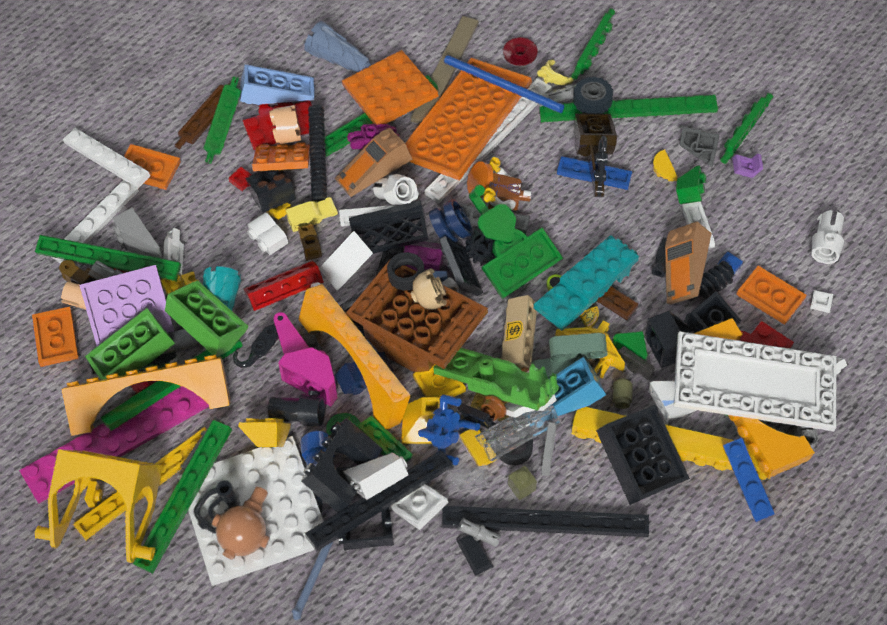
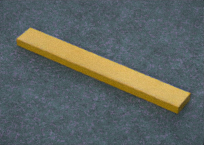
[73,427,206,541]

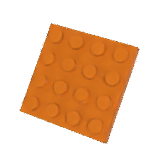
[342,50,439,125]

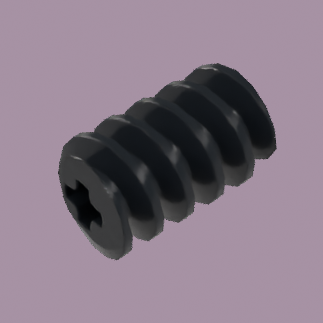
[699,261,734,299]

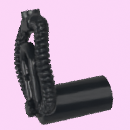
[193,480,241,534]

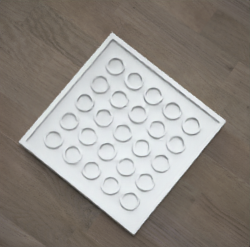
[178,436,323,586]

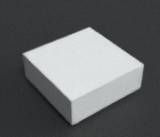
[810,290,833,313]

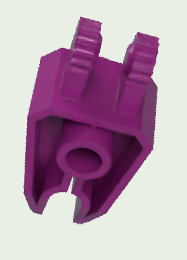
[347,124,399,150]

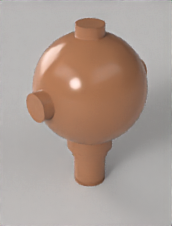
[212,487,270,560]

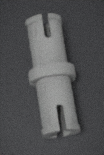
[458,518,501,547]

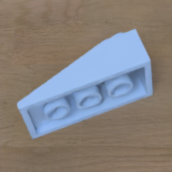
[240,65,314,105]

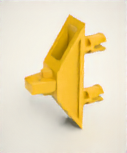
[555,320,625,378]

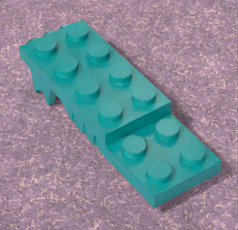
[533,235,639,331]

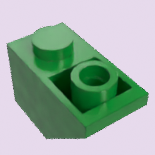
[676,165,706,204]

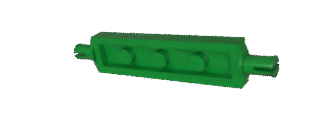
[571,9,615,80]
[203,76,241,164]
[720,93,774,164]

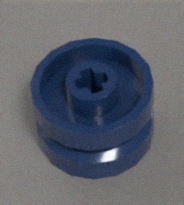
[429,198,473,243]

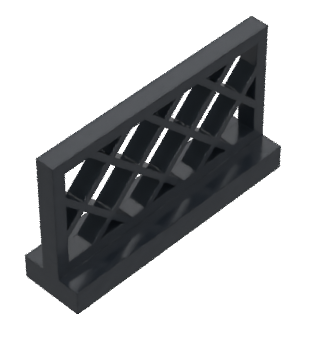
[349,200,429,254]

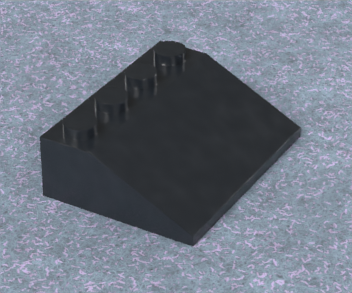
[596,405,690,505]

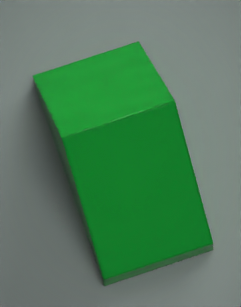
[613,331,648,367]

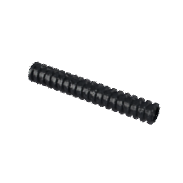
[308,105,327,203]

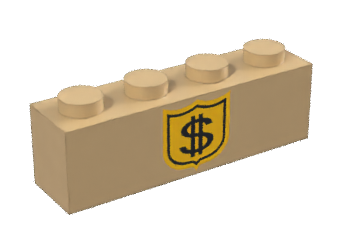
[501,295,537,369]

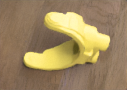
[537,60,573,85]

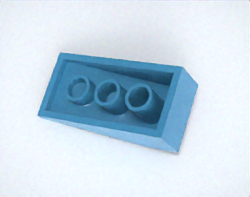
[524,357,606,426]

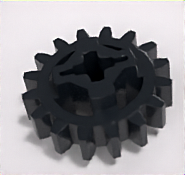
[466,230,496,266]

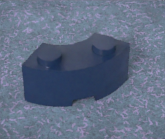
[334,352,394,395]

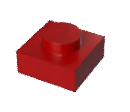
[228,167,252,191]

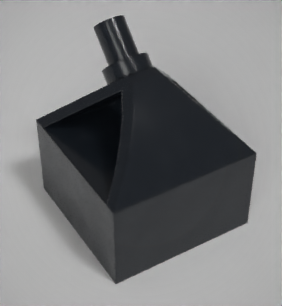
[645,311,693,368]

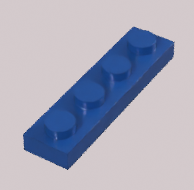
[557,156,632,190]
[723,438,775,522]

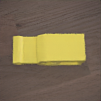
[286,197,338,232]

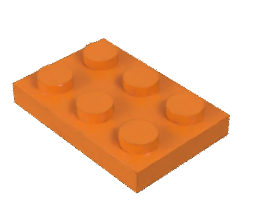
[124,144,181,190]
[736,266,807,325]
[32,306,79,367]

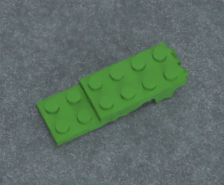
[433,348,559,411]

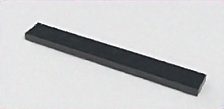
[305,450,453,551]

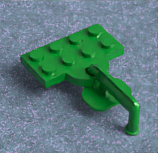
[469,185,563,299]

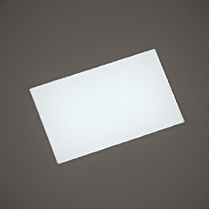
[319,231,373,291]

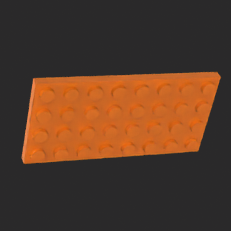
[405,58,532,181]

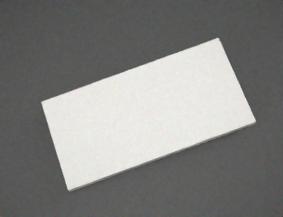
[673,331,836,431]

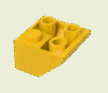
[401,397,440,444]
[238,418,291,447]

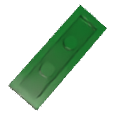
[357,416,412,462]

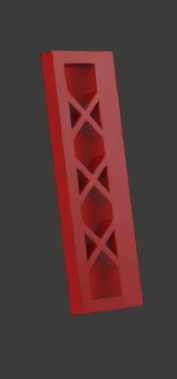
[243,261,324,311]

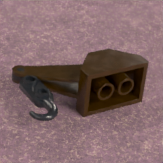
[574,113,617,197]

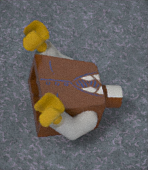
[483,157,531,211]

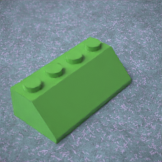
[165,280,248,357]
[85,308,175,380]

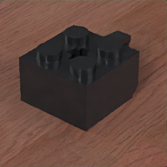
[245,170,296,213]

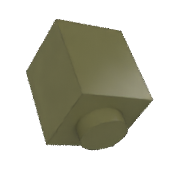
[508,466,537,500]

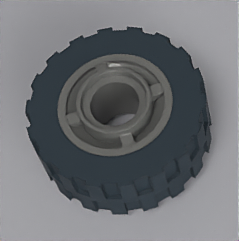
[573,77,613,114]

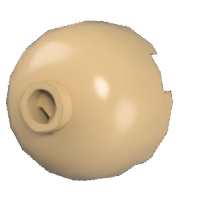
[411,268,447,309]

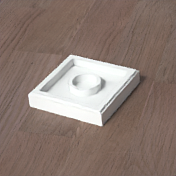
[391,484,448,530]

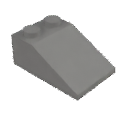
[112,208,163,259]

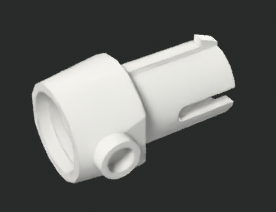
[373,174,419,205]
[812,210,844,264]

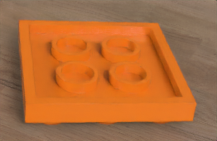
[252,142,310,171]

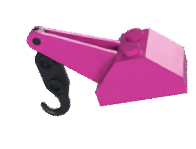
[233,312,337,407]

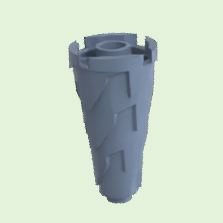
[304,21,372,72]

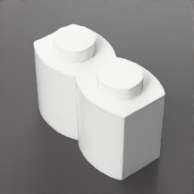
[247,212,288,255]

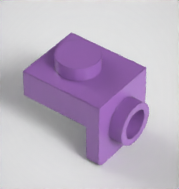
[732,154,763,178]

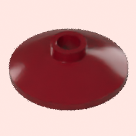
[503,37,538,66]

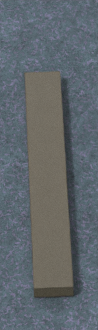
[411,16,479,124]

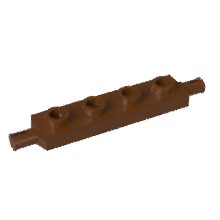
[174,79,235,150]

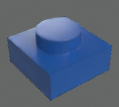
[717,252,743,274]

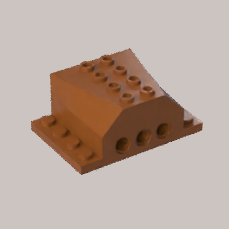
[346,258,488,373]

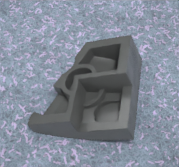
[680,128,720,167]

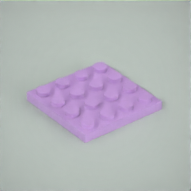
[79,265,174,347]

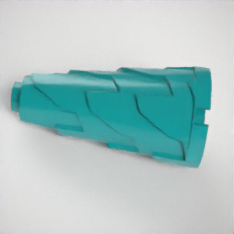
[203,266,242,311]

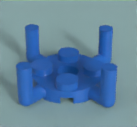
[418,395,480,466]

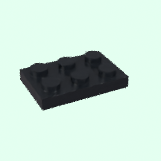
[440,236,483,296]

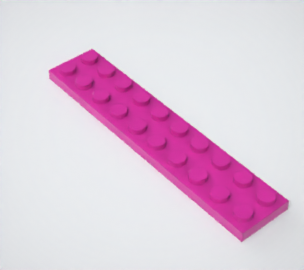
[19,386,209,504]

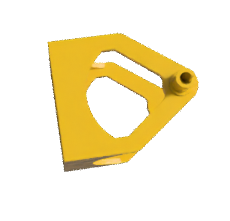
[35,449,163,563]

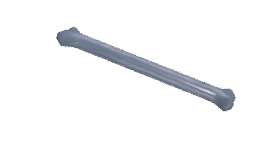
[292,541,334,620]

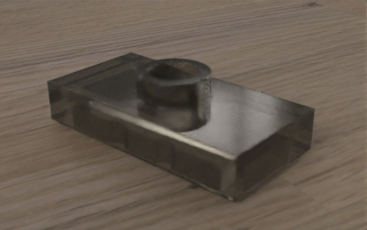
[619,346,655,381]

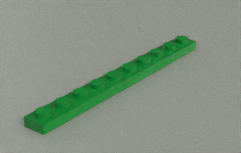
[539,95,718,122]

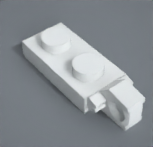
[163,228,184,277]

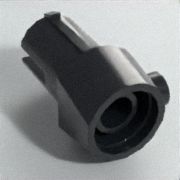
[268,391,326,426]

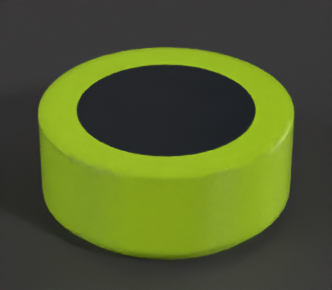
[546,274,561,291]

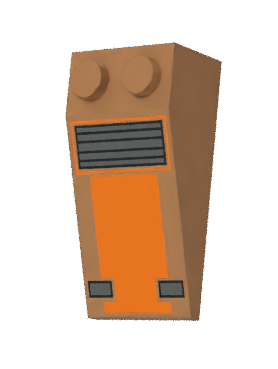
[335,128,412,197]
[665,222,712,305]

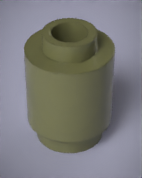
[612,378,633,409]

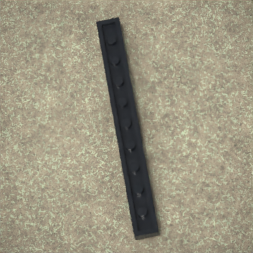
[442,506,649,537]

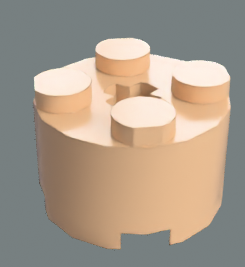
[270,105,301,144]

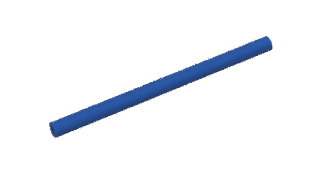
[444,55,564,113]

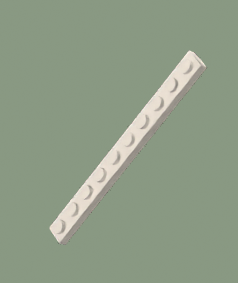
[425,78,552,204]

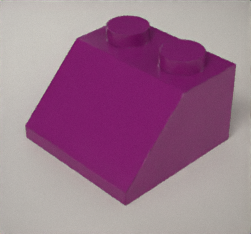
[404,241,444,272]

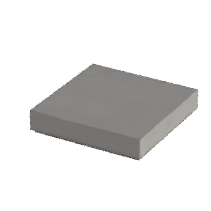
[542,422,556,476]

